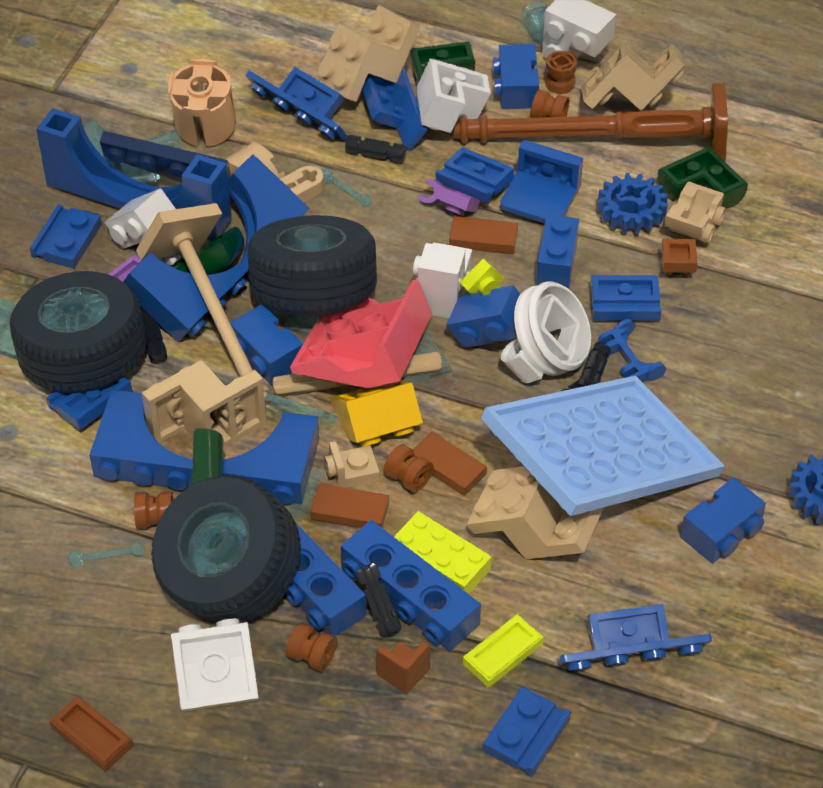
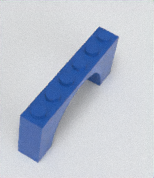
[36,108,232,239]
[123,154,310,342]
[89,390,320,505]

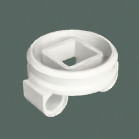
[500,281,591,383]

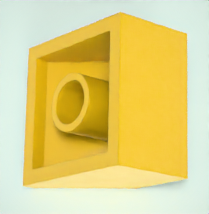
[330,380,423,446]

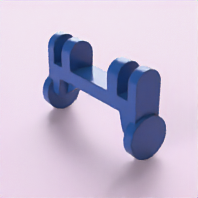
[598,319,666,383]

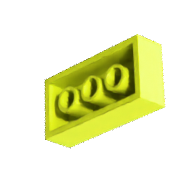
[394,511,492,594]

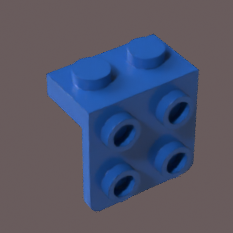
[500,140,583,223]

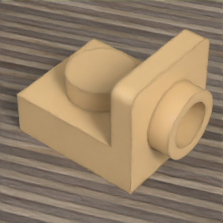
[324,441,380,488]

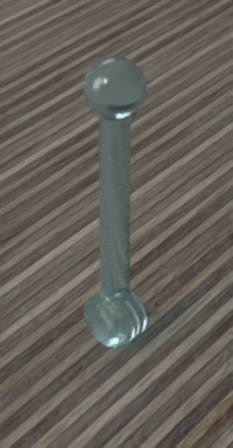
[322,169,372,207]
[68,542,145,567]

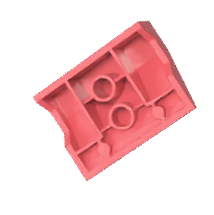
[290,279,433,388]

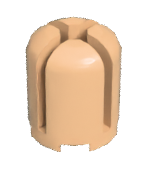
[168,58,236,147]

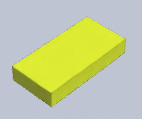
[462,614,544,688]

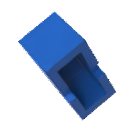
[492,44,540,109]
[536,214,579,289]
[446,285,520,348]
[230,304,303,386]
[680,477,766,564]

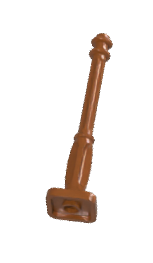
[454,83,728,161]

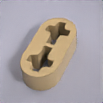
[280,166,324,203]

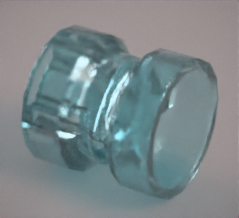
[521,1,549,43]

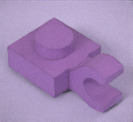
[419,179,480,215]

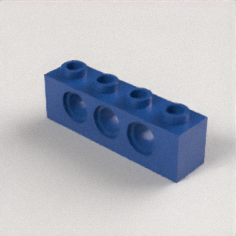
[341,520,481,652]
[239,523,366,636]

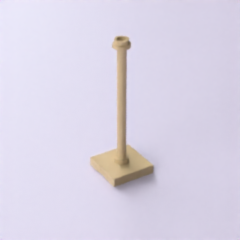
[136,203,270,404]

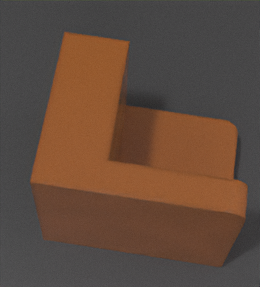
[376,641,430,695]

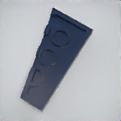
[100,131,231,198]

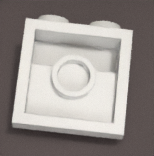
[171,619,258,712]

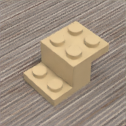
[316,5,420,102]
[581,42,685,111]
[142,360,267,447]
[466,466,604,559]

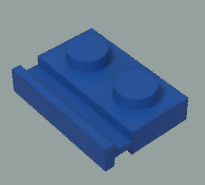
[435,147,515,204]
[30,204,102,269]
[591,275,661,320]
[46,377,133,430]
[483,686,571,778]

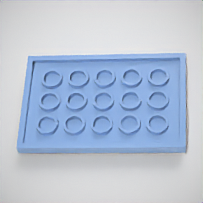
[481,375,725,516]

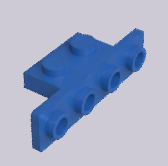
[362,66,427,150]
[245,67,348,142]
[557,604,712,671]

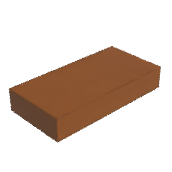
[449,216,518,254]
[413,431,487,496]
[311,484,389,528]
[49,696,133,772]

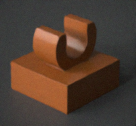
[661,239,698,276]

